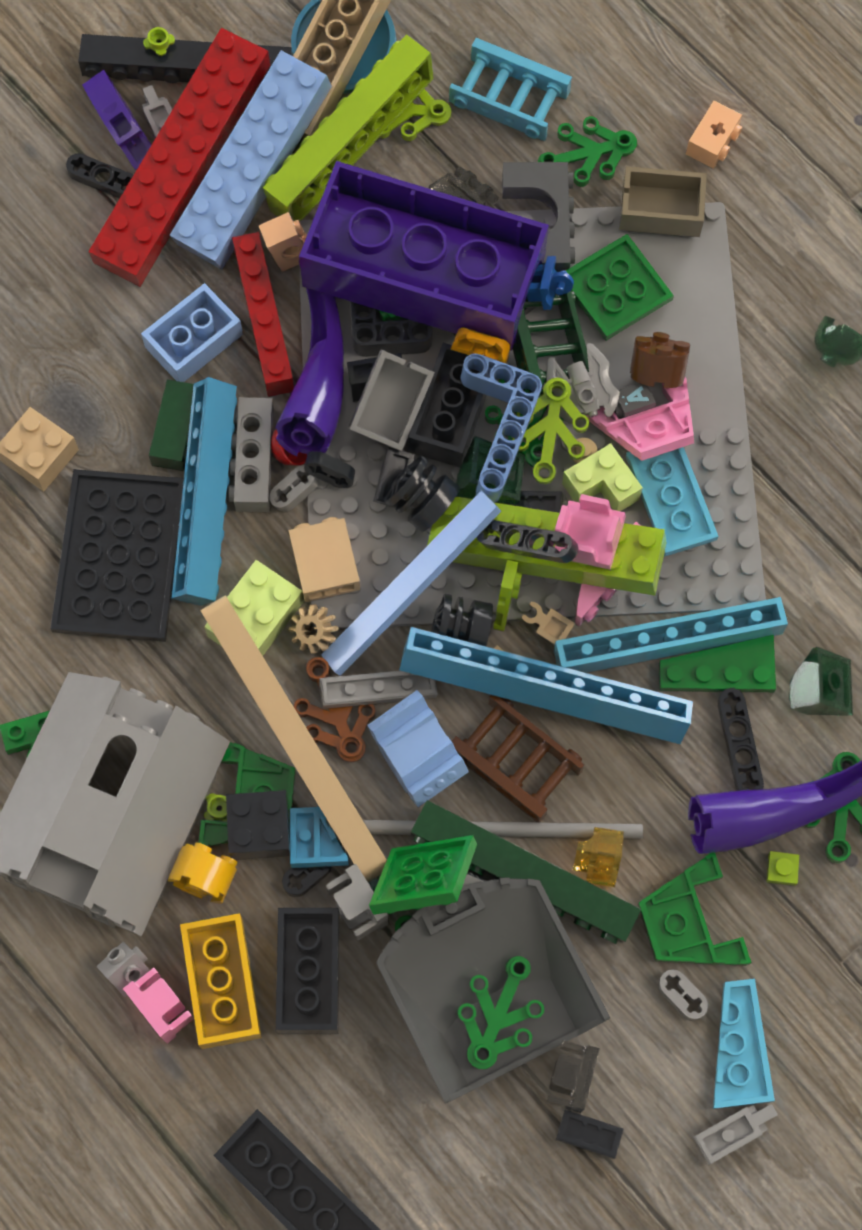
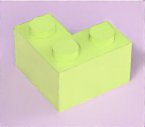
[562,444,643,511]

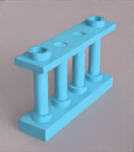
[449,38,572,141]

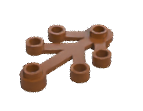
[293,657,376,762]

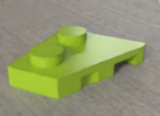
[493,560,522,632]

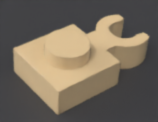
[521,602,575,645]

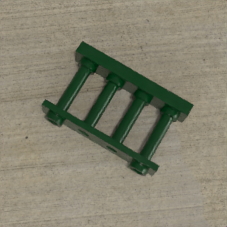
[512,290,589,393]

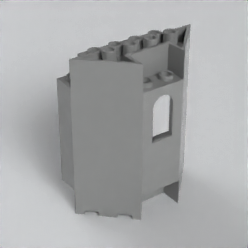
[0,672,230,937]

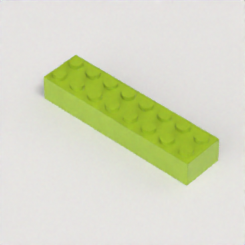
[263,34,434,221]
[427,497,667,596]

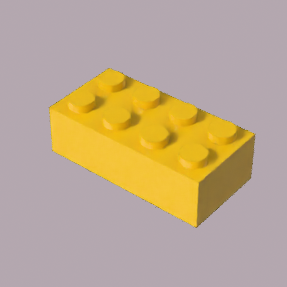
[180,913,262,1049]

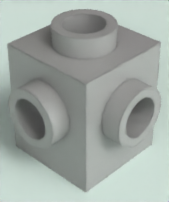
[96,941,150,997]

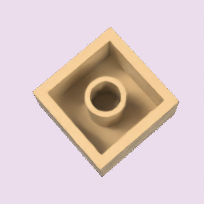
[0,407,79,492]

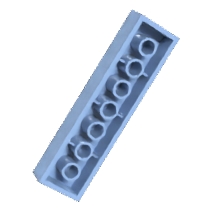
[170,50,332,270]

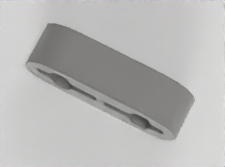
[269,465,319,512]
[658,969,708,1021]

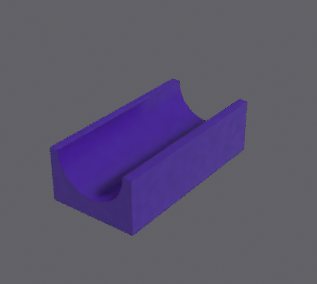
[299,161,549,351]

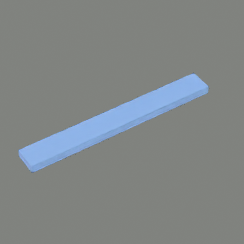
[321,491,501,676]

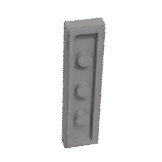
[319,671,438,709]

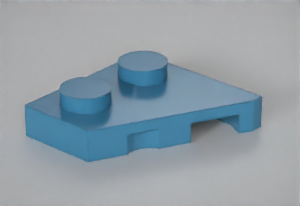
[290,807,349,868]

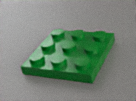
[566,234,674,341]
[369,835,477,915]

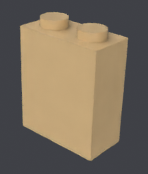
[289,517,360,602]

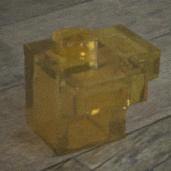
[573,827,624,888]

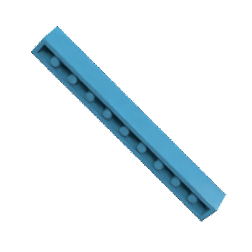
[399,627,693,744]

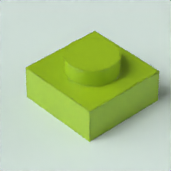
[766,851,800,886]

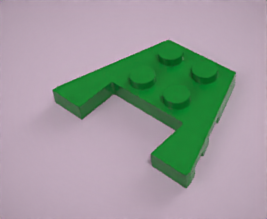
[199,742,296,847]
[638,853,752,966]

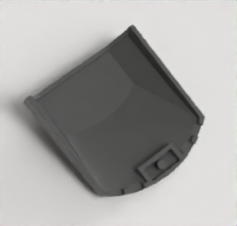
[376,878,610,1104]

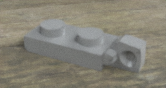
[142,85,172,138]
[693,1104,778,1165]

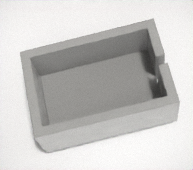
[348,349,435,451]

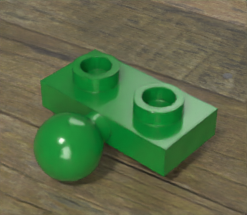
[0,710,50,759]

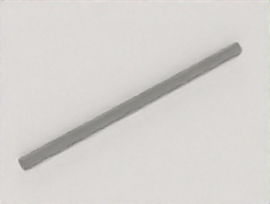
[326,819,643,839]

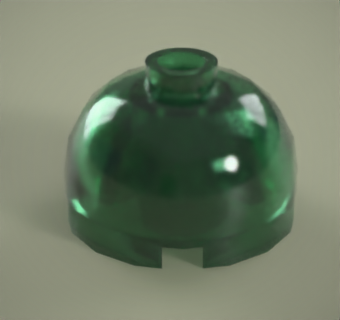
[814,316,862,367]

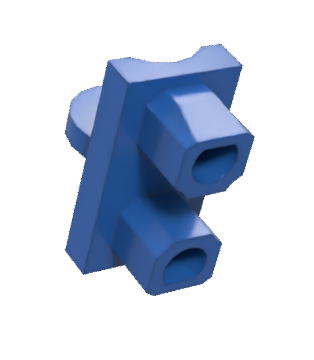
[527,256,574,310]

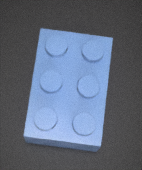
[141,283,243,382]

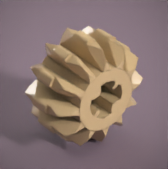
[288,604,339,654]

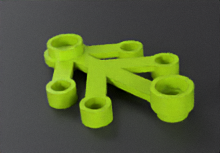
[379,89,451,141]
[513,378,589,485]

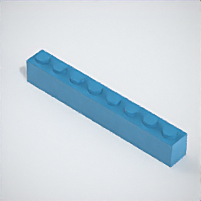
[171,377,237,606]

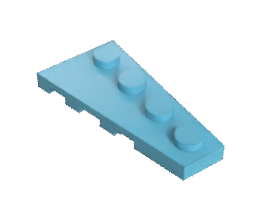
[713,979,775,1109]

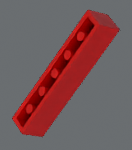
[232,232,294,397]

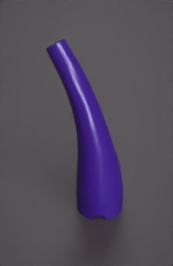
[275,261,344,456]
[688,761,862,854]

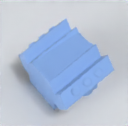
[367,690,469,807]

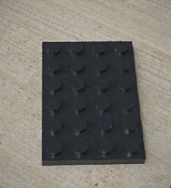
[50,469,184,642]

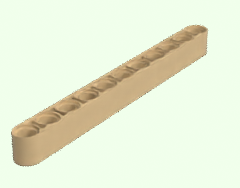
[200,595,387,882]

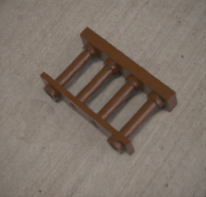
[452,695,584,822]

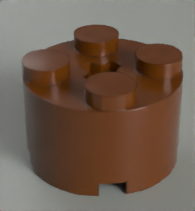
[630,332,690,388]

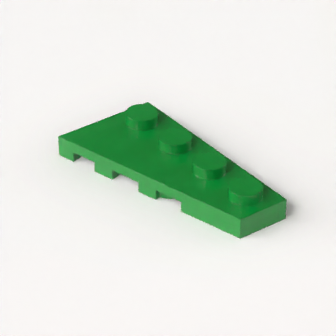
[659,635,776,693]

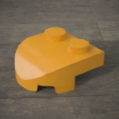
[451,328,510,364]

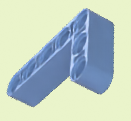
[460,353,542,503]

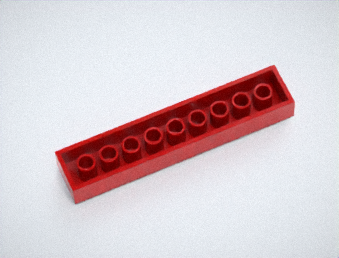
[88,27,270,287]

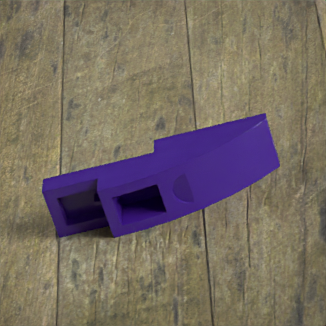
[82,70,151,170]

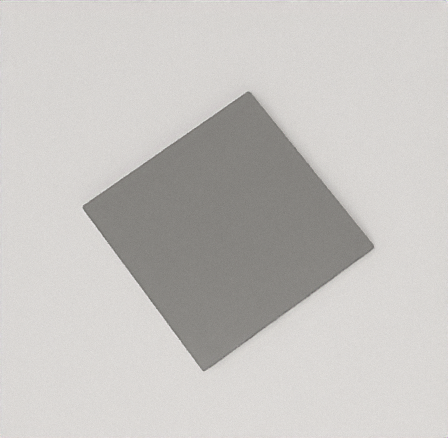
[299,202,766,630]

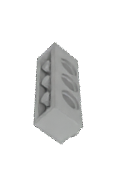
[229,397,274,512]

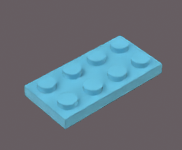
[626,447,719,557]

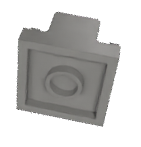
[326,864,388,941]

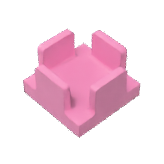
[555,494,626,570]
[123,968,194,1044]

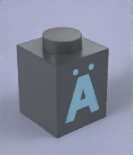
[614,383,656,419]

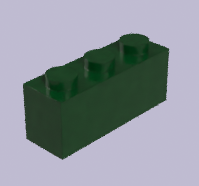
[148,379,194,472]

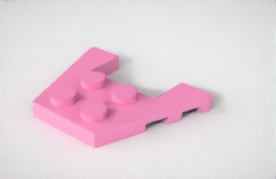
[586,377,694,461]

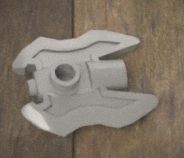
[546,343,620,427]

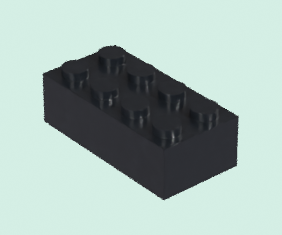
[408,342,487,468]
[276,908,340,1034]

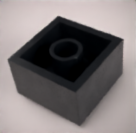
[226,790,290,860]

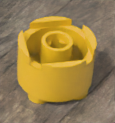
[167,842,238,904]

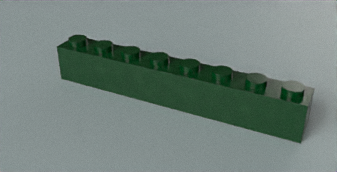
[411,800,641,945]

